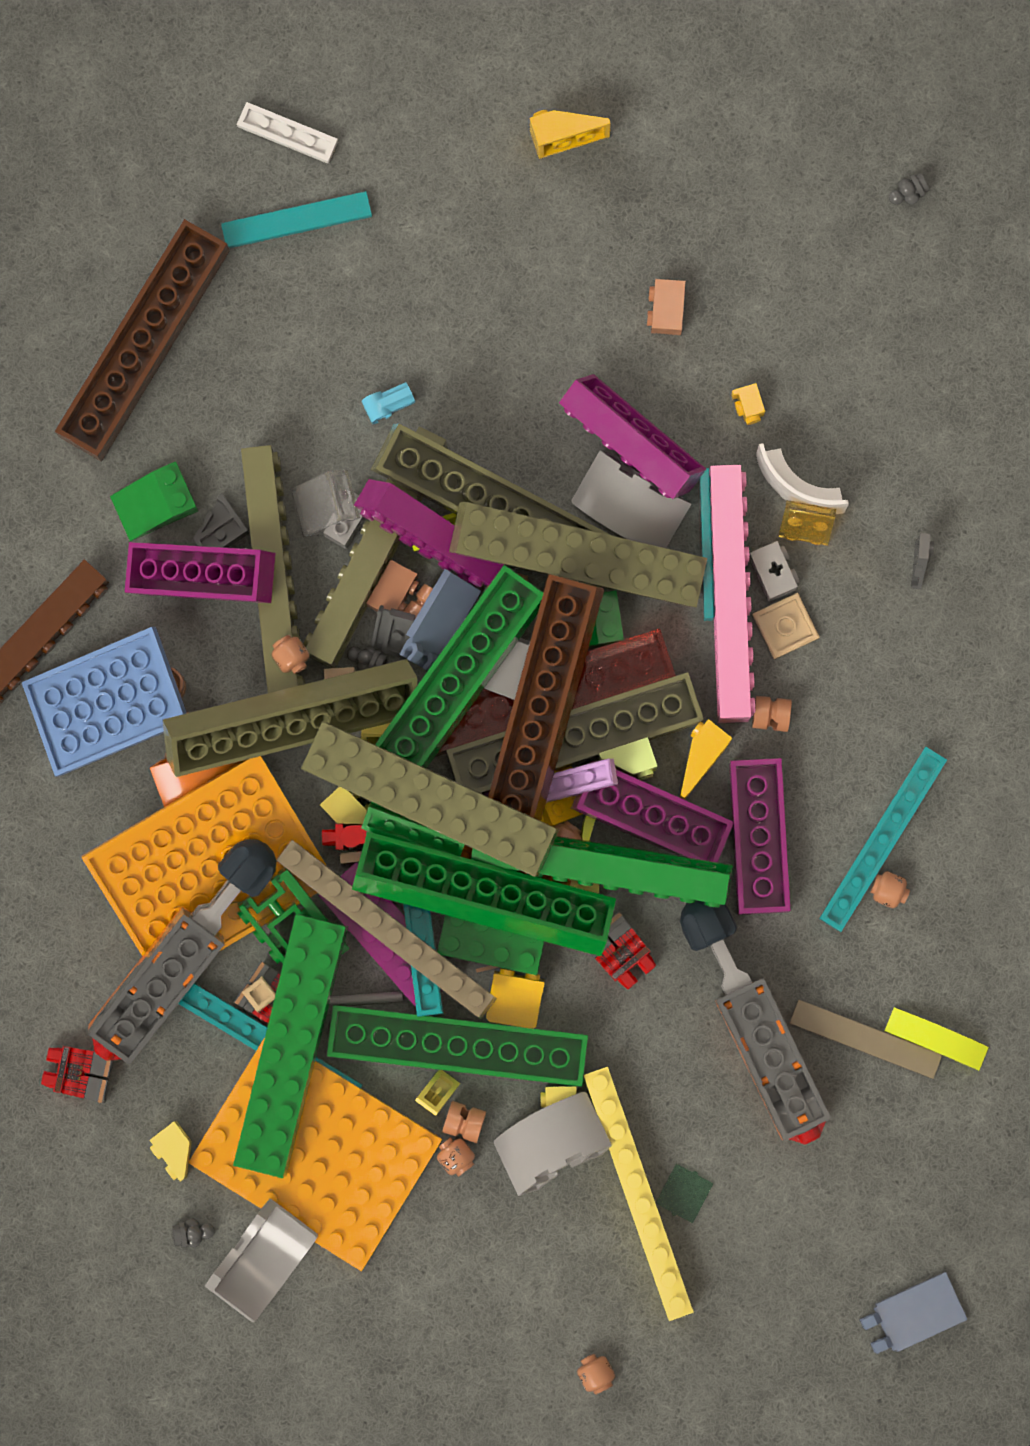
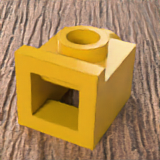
[731,383,765,425]

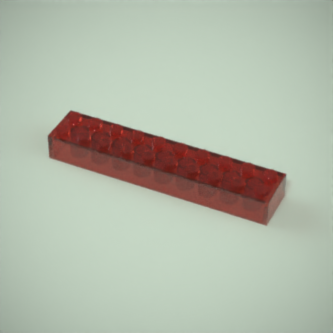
[435,628,676,757]

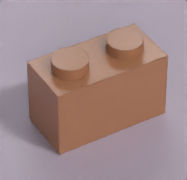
[647,279,685,335]
[366,560,420,612]

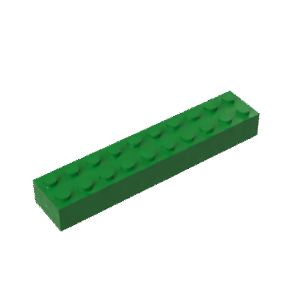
[375,565,543,768]
[352,832,616,956]
[471,836,734,907]
[233,914,349,1179]
[327,1005,588,1087]

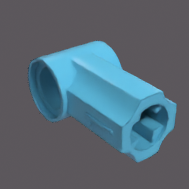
[361,382,415,424]

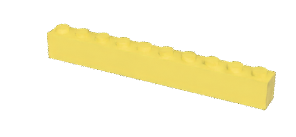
[583,1067,694,1321]

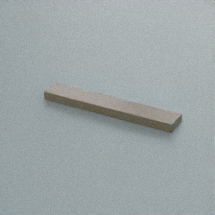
[789,1000,942,1079]

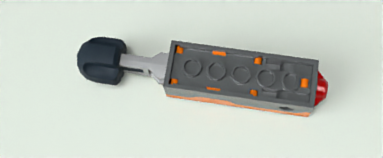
[88,839,276,1065]
[680,900,831,1145]

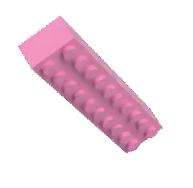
[709,465,755,723]

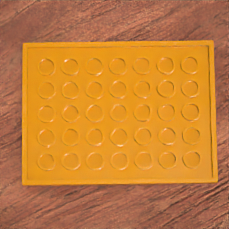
[82,756,327,956]
[188,1037,442,1271]

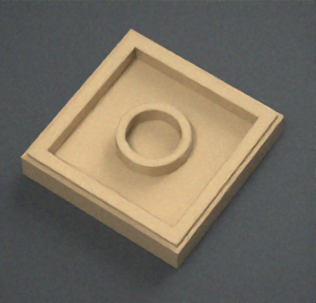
[752,593,820,660]

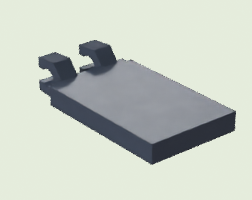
[400,569,481,671]
[859,1272,968,1354]

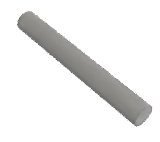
[329,991,403,1006]

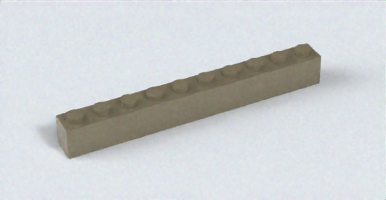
[277,840,497,1019]

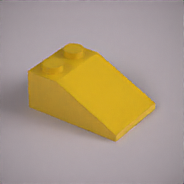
[530,110,611,159]
[679,719,732,800]

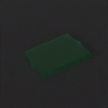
[656,1164,714,1223]

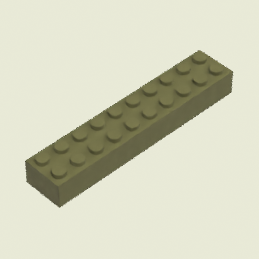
[371,423,612,536]
[303,426,448,668]
[241,445,305,693]
[449,502,707,608]
[162,659,417,777]
[446,672,704,794]
[301,722,559,877]

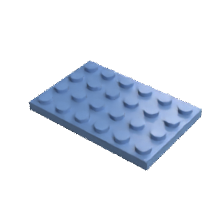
[22,627,187,777]

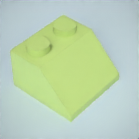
[599,737,657,781]

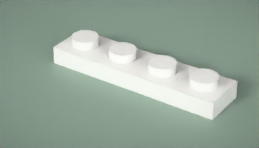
[237,102,338,164]

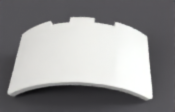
[756,443,849,515]

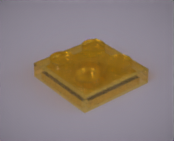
[778,500,836,546]

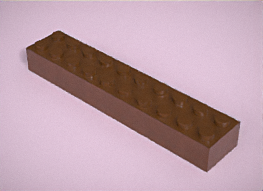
[55,219,230,462]
[488,574,604,821]

